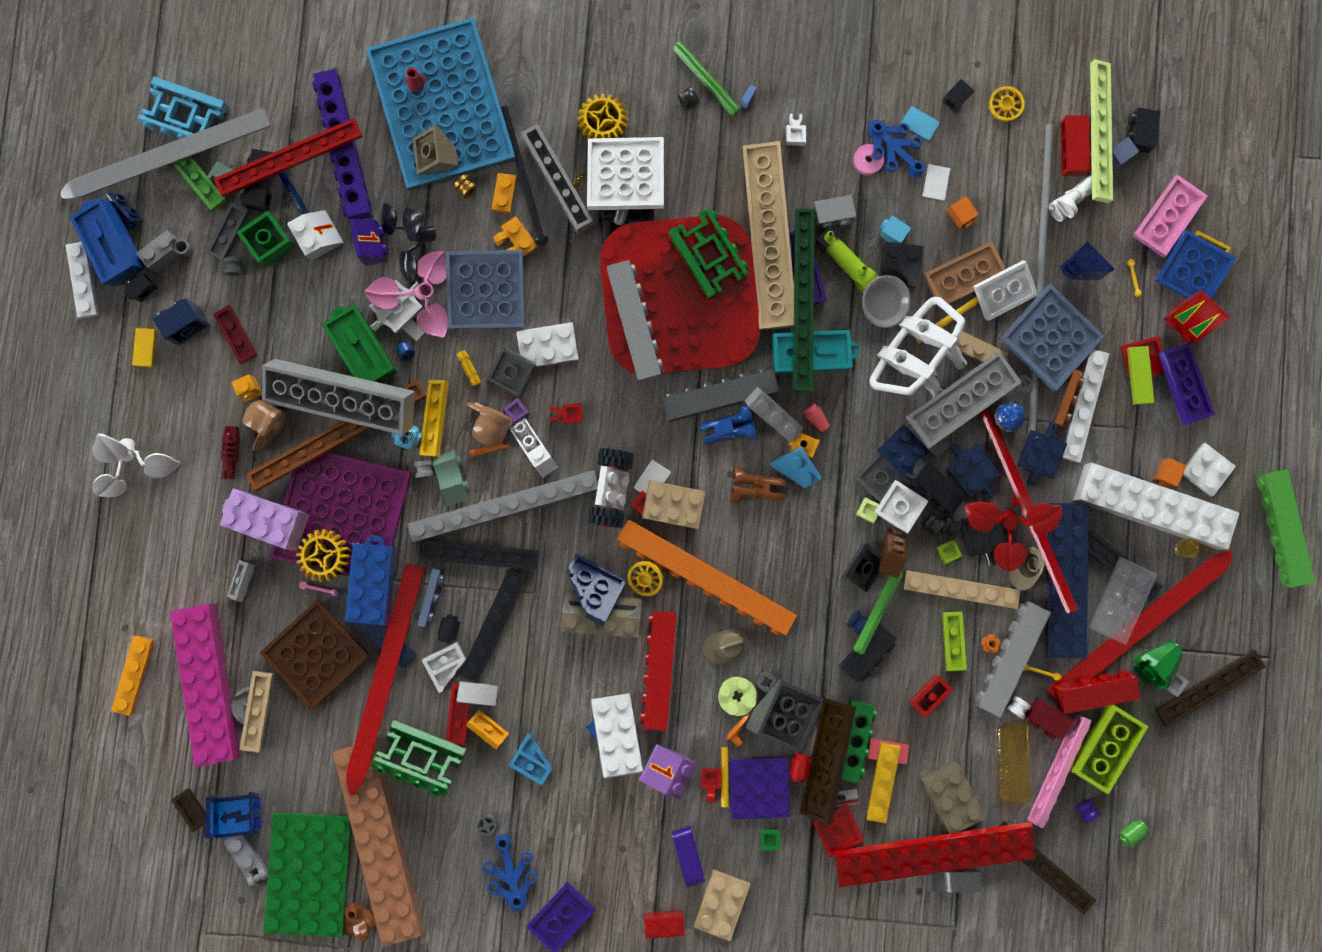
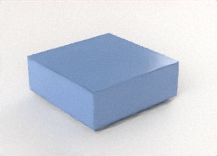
[740,85,757,110]

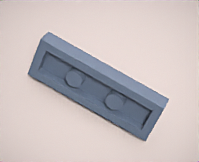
[418,569,444,627]

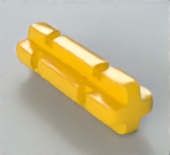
[457,350,481,387]

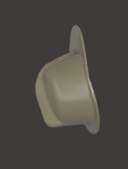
[1010,547,1047,590]
[703,628,749,664]

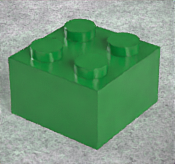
[237,211,296,268]

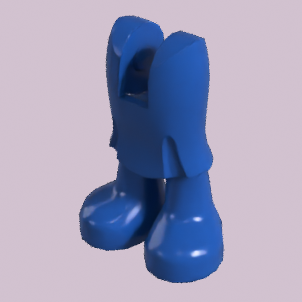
[699,404,757,444]

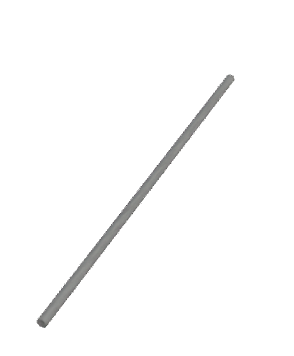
[1028,124,1053,434]

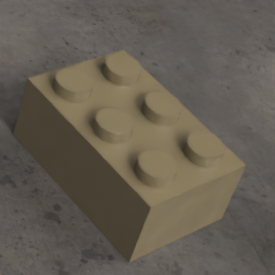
[919,761,986,834]

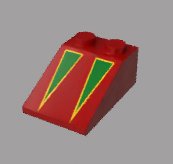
[1163,290,1230,344]

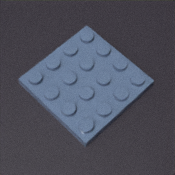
[446,250,525,328]
[1000,284,1105,392]

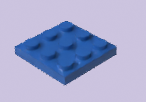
[1154,230,1236,299]

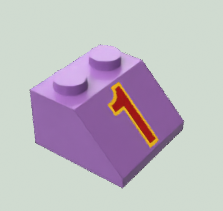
[639,744,697,800]

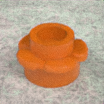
[982,634,1001,654]

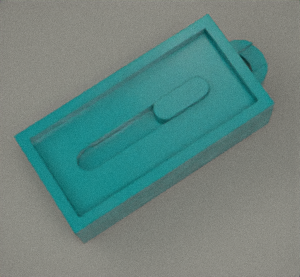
[771,330,859,375]

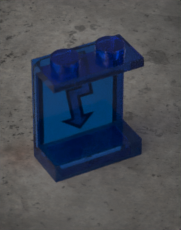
[205,792,262,839]

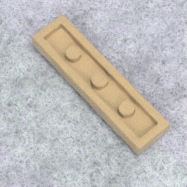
[239,671,274,753]

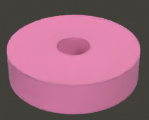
[853,144,884,176]

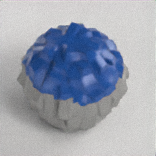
[994,402,1025,432]

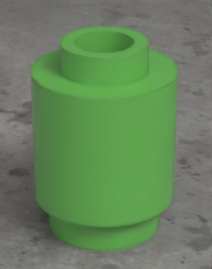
[1119,819,1150,848]

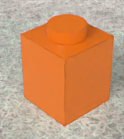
[947,196,979,229]
[1153,458,1187,489]

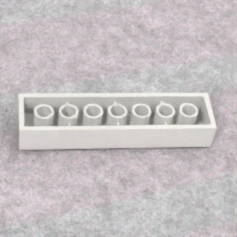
[1073,463,1239,550]

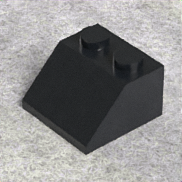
[879,242,923,288]

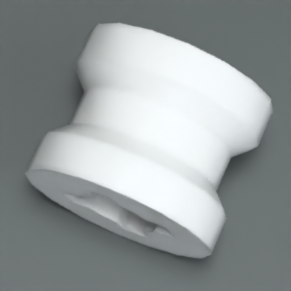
[1006,696,1032,719]

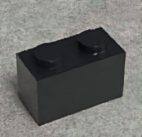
[1126,107,1161,153]

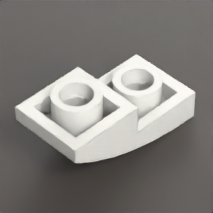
[457,681,498,706]

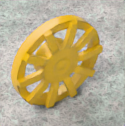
[989,86,1025,122]
[627,561,664,596]

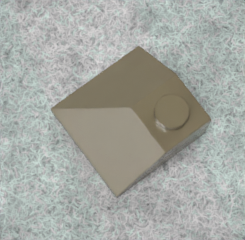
[412,125,458,175]

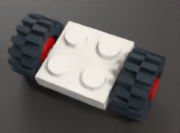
[588,448,634,528]

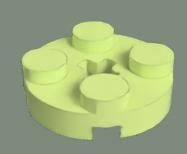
[718,676,757,716]

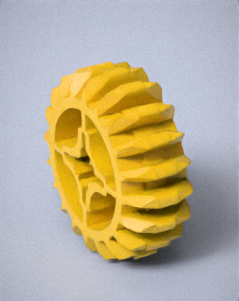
[578,93,628,140]
[296,529,350,582]

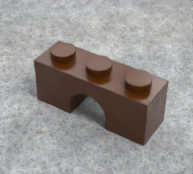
[879,528,907,578]

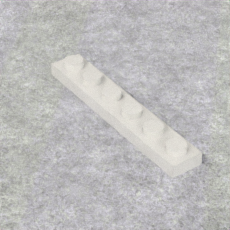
[1062,349,1109,463]

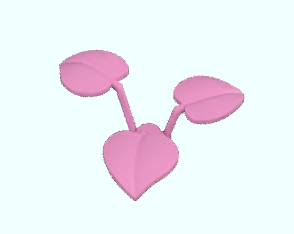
[365,251,448,338]

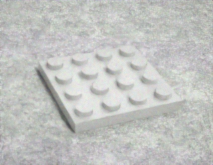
[587,137,664,210]

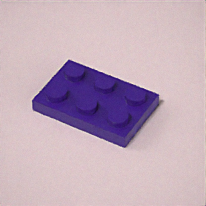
[526,881,596,952]

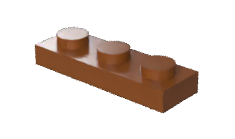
[1055,369,1085,429]

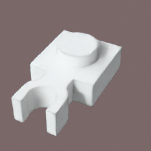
[786,113,806,146]

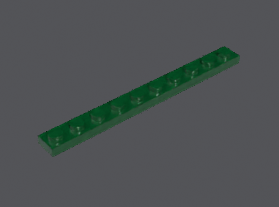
[793,208,814,393]

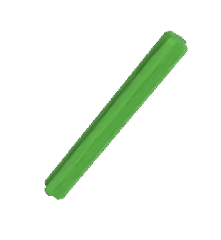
[674,42,739,116]
[853,572,903,654]

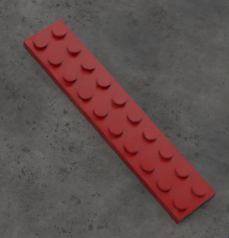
[834,822,1036,888]

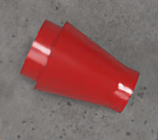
[406,68,425,91]

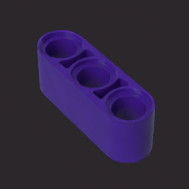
[672,826,705,887]

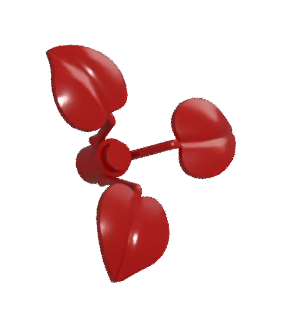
[965,502,1062,572]

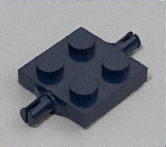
[1017,423,1067,486]
[946,443,1001,499]

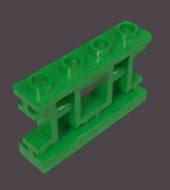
[668,208,749,300]
[372,720,466,797]

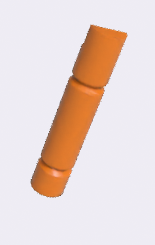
[469,441,510,458]

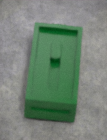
[322,304,399,383]

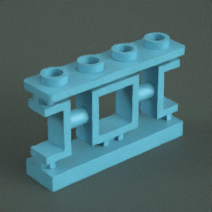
[138,76,230,139]

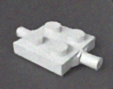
[369,280,423,334]

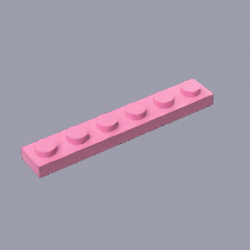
[1027,714,1091,828]

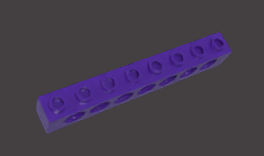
[312,69,373,220]

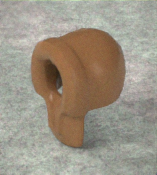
[242,400,287,452]
[466,402,513,446]

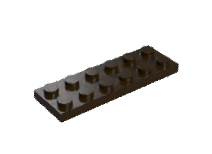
[800,698,856,825]

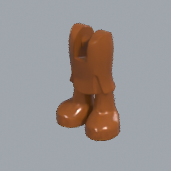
[730,466,787,503]

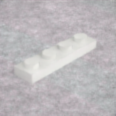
[66,242,99,319]

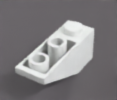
[509,418,558,478]

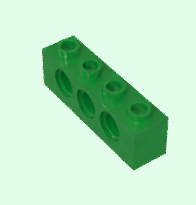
[841,699,877,783]

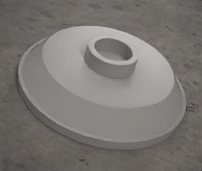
[862,275,910,328]

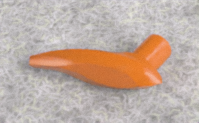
[726,711,752,747]

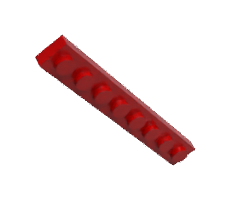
[213,118,363,198]

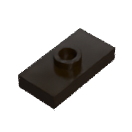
[171,788,211,832]

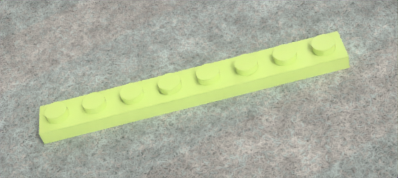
[1090,59,1113,203]

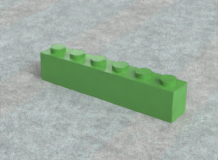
[1257,469,1315,587]

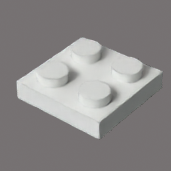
[1183,443,1236,497]
[874,480,928,534]

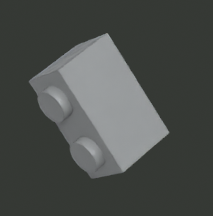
[812,195,856,230]

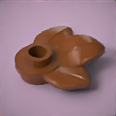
[344,903,376,941]

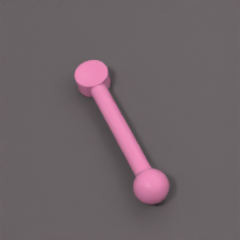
[299,581,339,596]

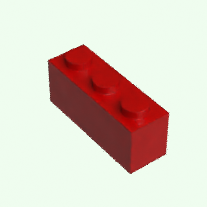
[1060,115,1092,176]

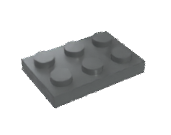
[854,452,921,503]

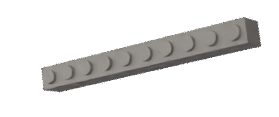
[408,470,598,543]

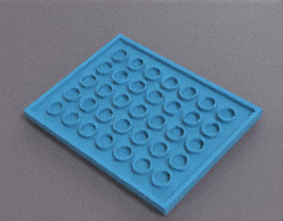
[366,17,516,190]

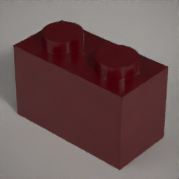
[1025,697,1074,740]

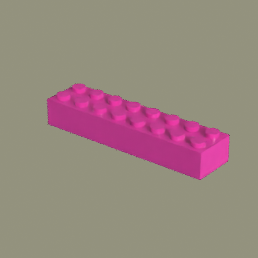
[170,604,241,767]

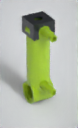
[815,226,879,293]

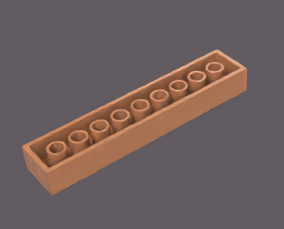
[333,742,425,947]

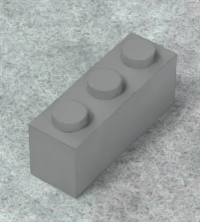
[745,387,804,443]

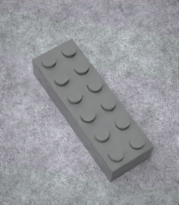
[606,260,664,383]

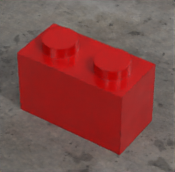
[908,674,953,718]
[644,910,685,939]

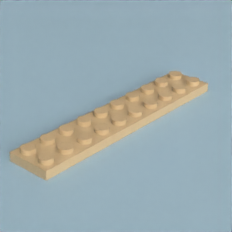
[743,141,794,331]

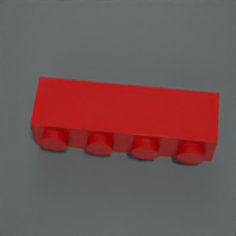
[1054,670,1140,714]

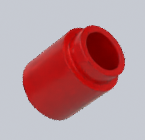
[789,753,812,783]

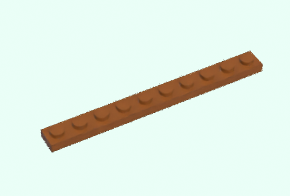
[245,379,427,492]

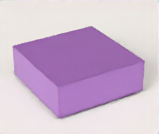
[503,398,530,424]

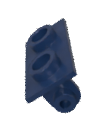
[106,193,144,230]

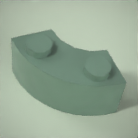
[433,450,471,506]

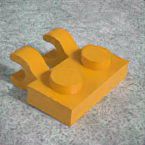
[493,216,538,258]

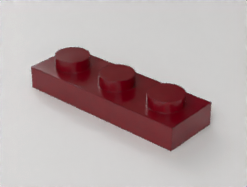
[213,305,258,364]

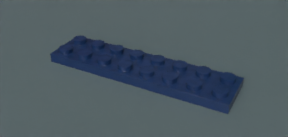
[1046,503,1088,658]

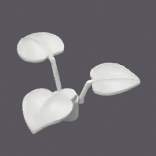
[92,433,180,497]

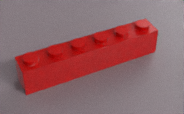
[640,611,677,731]

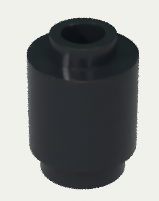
[437,614,461,644]

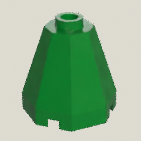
[1132,642,1183,690]

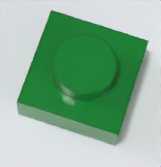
[760,829,780,850]

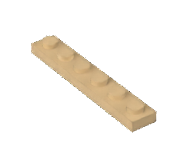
[902,570,1021,609]

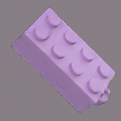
[220,489,310,551]

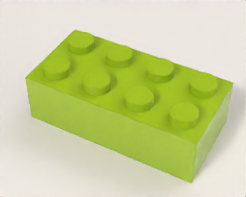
[1069,705,1149,794]

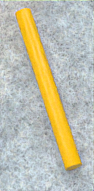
[915,296,979,343]

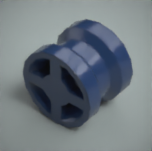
[846,610,868,634]

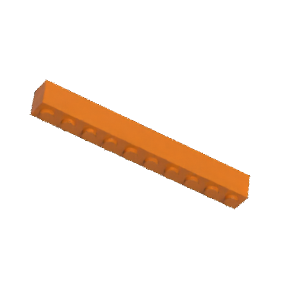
[617,519,797,637]

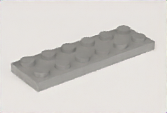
[906,351,1022,448]

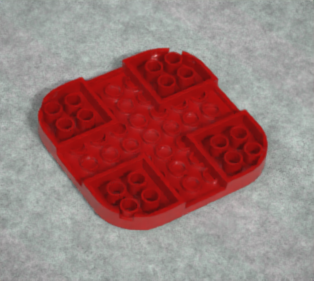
[600,215,760,375]

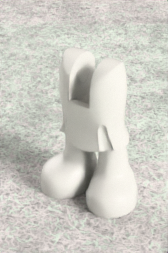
[1049,175,1092,222]

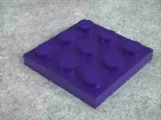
[729,757,790,819]

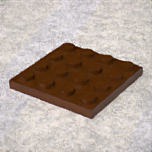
[259,599,370,710]

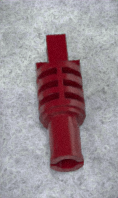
[221,426,240,480]

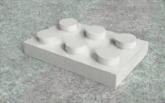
[973,260,1038,321]
[516,322,579,368]

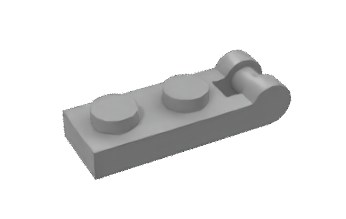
[224,834,269,888]

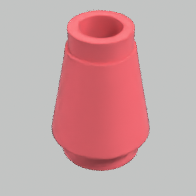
[803,403,830,432]

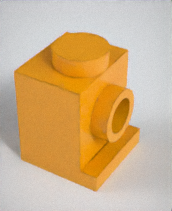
[231,374,262,403]
[788,433,820,460]

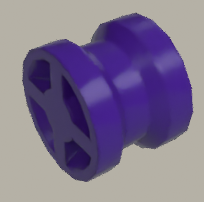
[1074,799,1100,823]

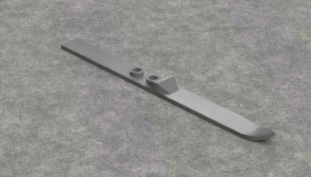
[60,108,271,199]

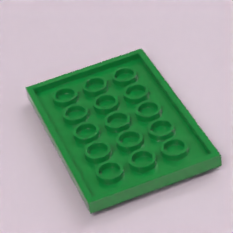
[263,812,352,938]

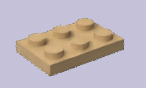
[642,480,706,529]
[693,869,750,941]

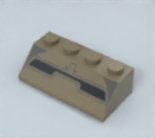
[561,593,642,638]

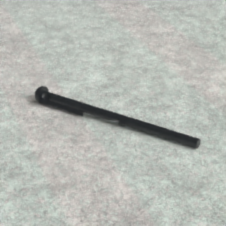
[501,106,548,246]

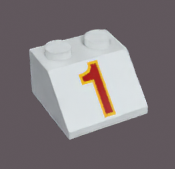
[287,210,344,261]

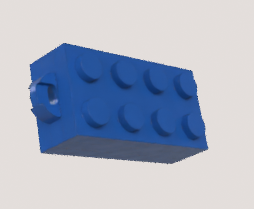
[69,198,145,287]
[345,535,397,625]

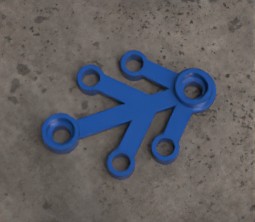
[867,120,925,178]
[482,834,538,911]

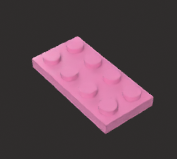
[1132,174,1208,257]

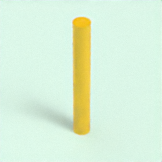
[721,747,729,807]

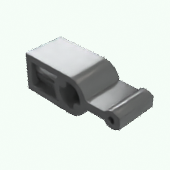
[927,868,981,893]

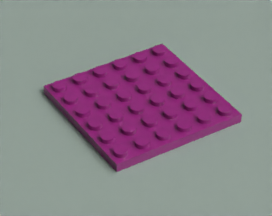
[269,452,412,577]

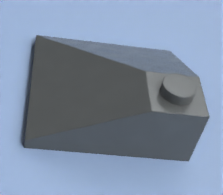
[746,679,823,753]

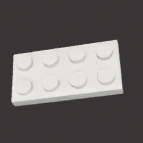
[591,693,643,779]

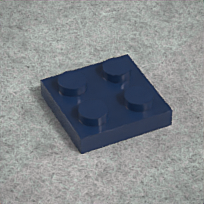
[877,424,930,478]

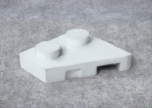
[422,641,466,693]

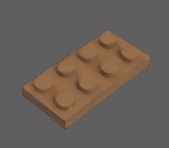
[923,241,1006,308]

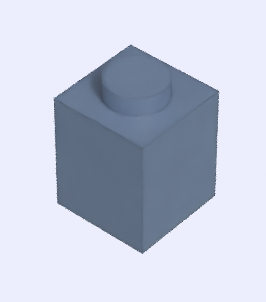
[1112,137,1139,170]

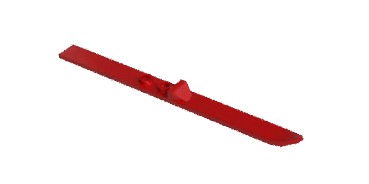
[980,407,1078,613]
[1046,551,1232,702]
[346,563,425,796]

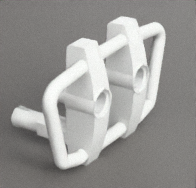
[869,297,967,397]

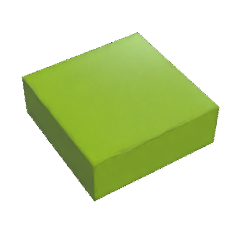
[936,539,962,565]

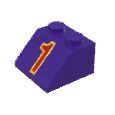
[350,219,389,266]

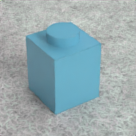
[879,215,911,243]

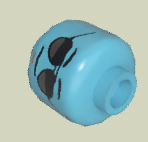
[391,425,421,450]

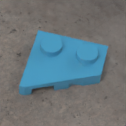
[770,447,822,488]
[509,732,552,786]

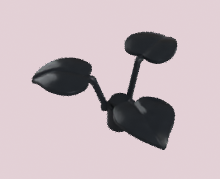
[381,203,436,285]

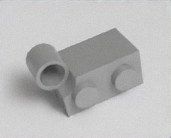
[136,230,194,273]

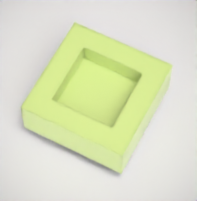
[856,497,879,523]

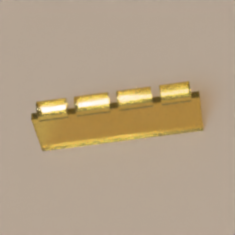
[997,723,1030,803]

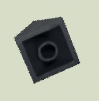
[841,543,882,592]

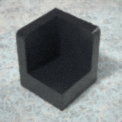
[942,79,974,114]

